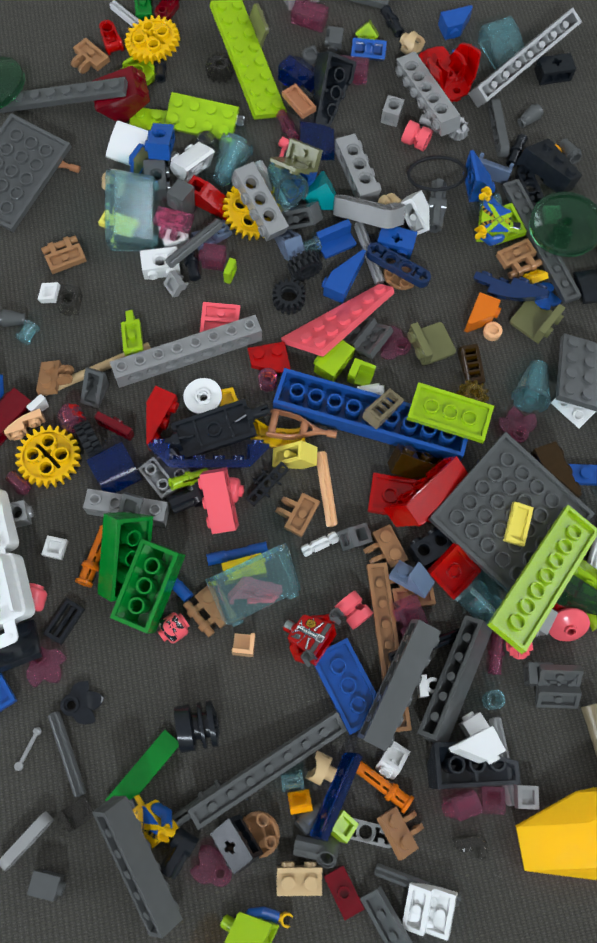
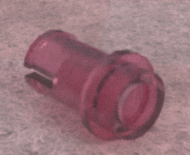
[5,471,31,495]

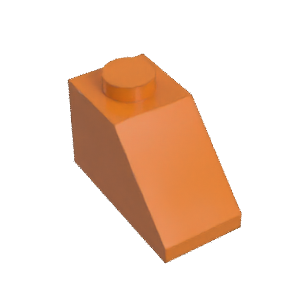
[464,292,501,332]

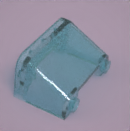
[105,169,159,251]
[205,543,301,627]

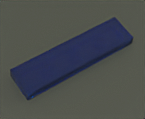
[310,752,362,842]

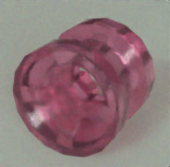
[258,368,277,392]

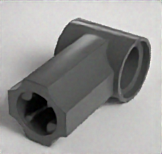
[293,835,340,868]

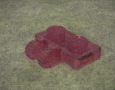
[153,206,194,241]

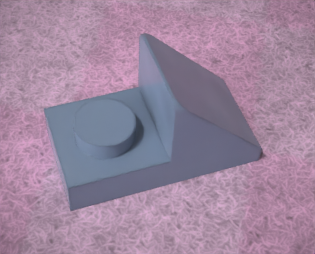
[389,560,435,599]

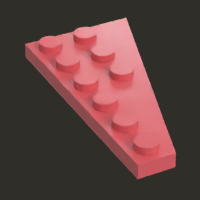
[281,284,394,357]

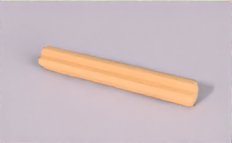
[317,451,338,527]

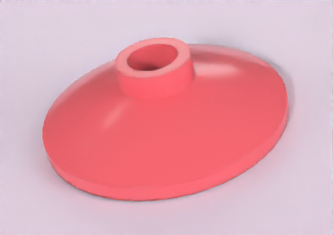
[549,608,590,641]

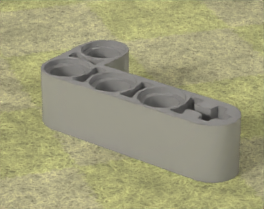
[333,195,406,229]

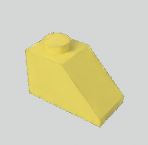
[272,440,318,469]

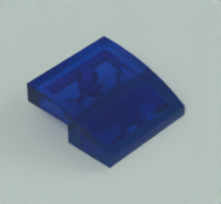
[300,122,335,160]
[86,442,142,493]

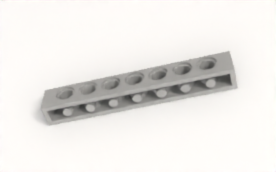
[468,8,582,108]
[110,315,262,388]

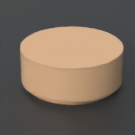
[483,322,503,341]

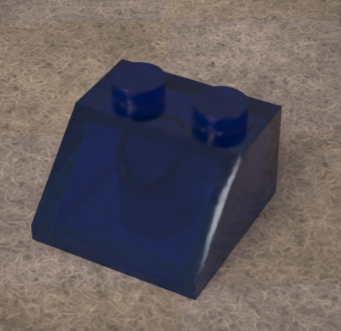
[278,55,315,95]

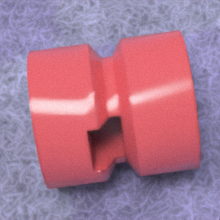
[401,120,433,152]
[335,590,373,630]

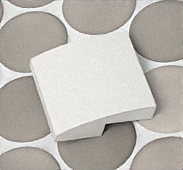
[106,120,148,166]
[402,882,458,941]

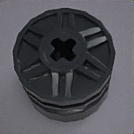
[174,700,220,753]

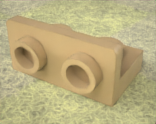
[277,861,322,896]

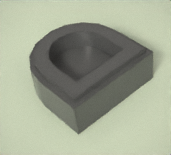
[302,45,319,65]

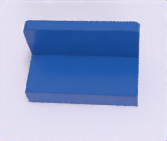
[315,219,356,259]

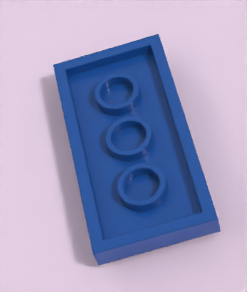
[314,638,377,735]

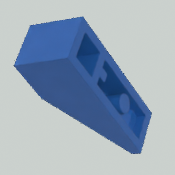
[322,250,366,304]

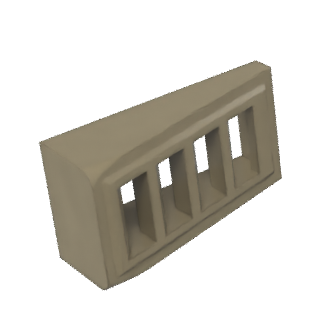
[362,388,404,429]

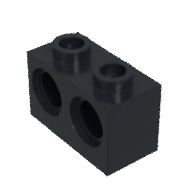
[408,527,453,568]

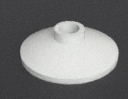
[183,378,222,414]

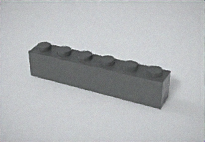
[417,615,492,743]
[357,619,441,751]
[92,796,183,939]

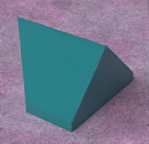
[302,171,337,210]

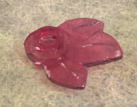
[380,325,411,360]
[499,407,537,443]
[26,647,66,688]
[190,845,232,887]

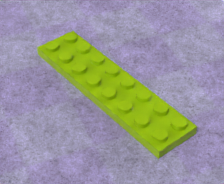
[209,0,287,120]
[487,505,597,654]

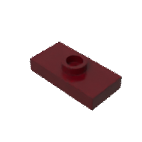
[94,411,135,441]
[323,865,364,920]

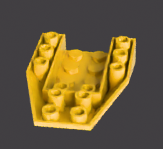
[515,787,597,880]

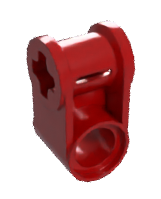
[99,20,124,56]

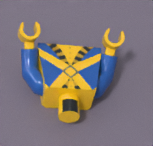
[130,795,179,849]

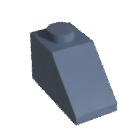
[274,230,305,261]

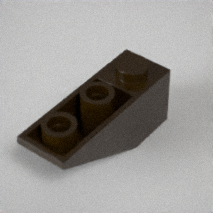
[531,441,582,498]
[387,444,444,479]

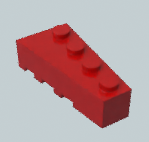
[383,456,468,527]

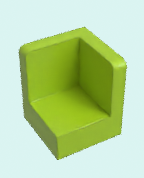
[355,20,379,40]
[347,358,376,386]
[319,808,359,844]

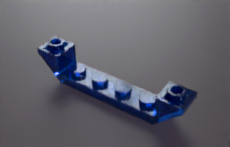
[148,439,269,467]

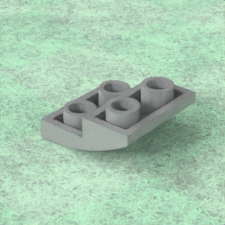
[138,448,191,499]

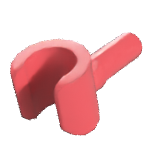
[278,137,289,157]

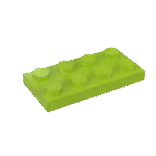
[164,92,239,143]
[407,382,494,444]

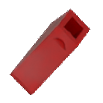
[188,175,241,220]
[146,386,179,451]

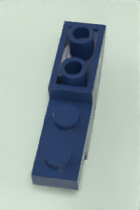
[474,271,550,301]

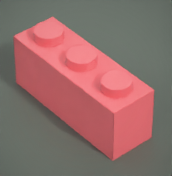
[198,467,239,534]

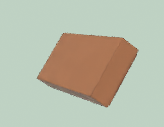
[282,83,316,119]

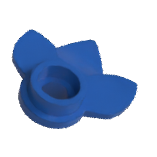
[533,282,562,310]

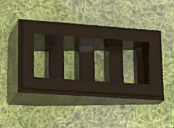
[457,344,486,386]

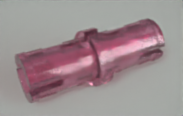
[276,110,300,141]
[488,631,505,675]

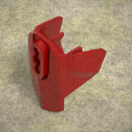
[418,43,481,102]

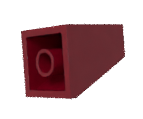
[92,65,150,123]

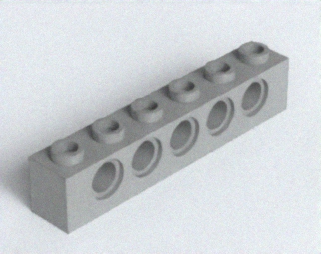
[395,52,461,137]

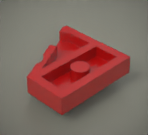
[248,342,291,373]

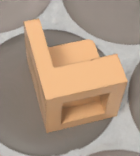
[232,633,256,657]

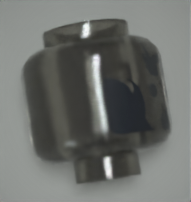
[195,130,221,157]

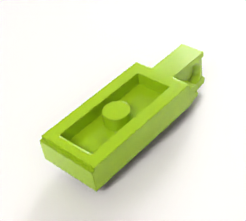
[121,310,144,356]

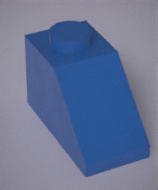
[438,5,473,40]

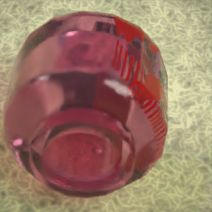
[57,403,86,433]

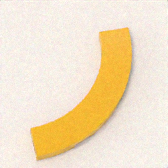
[219,387,306,448]

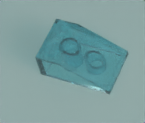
[477,16,529,70]
[455,579,502,624]

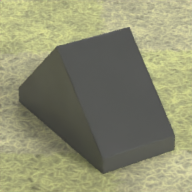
[80,367,110,409]

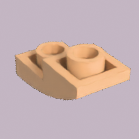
[4,409,46,441]

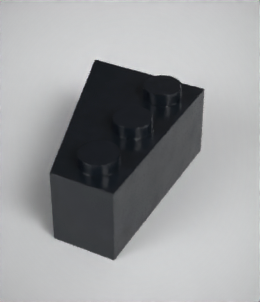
[516,138,582,195]

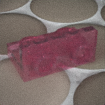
[392,594,429,637]

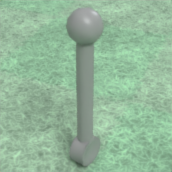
[14,727,42,771]

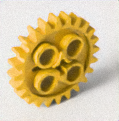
[124,15,180,65]
[222,184,280,240]
[15,425,82,489]

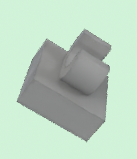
[163,270,188,297]
[514,785,539,809]

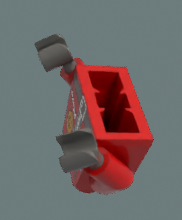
[283,608,345,667]

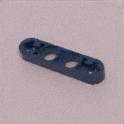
[366,243,431,288]

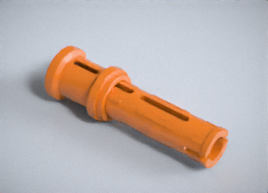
[75,525,103,588]
[351,759,414,814]

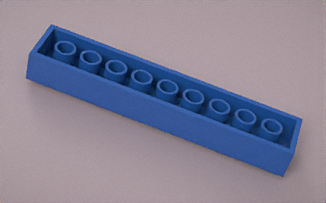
[273,368,468,461]

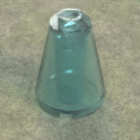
[213,133,254,187]
[267,163,309,208]
[511,360,551,413]

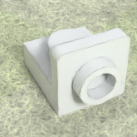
[375,741,410,780]

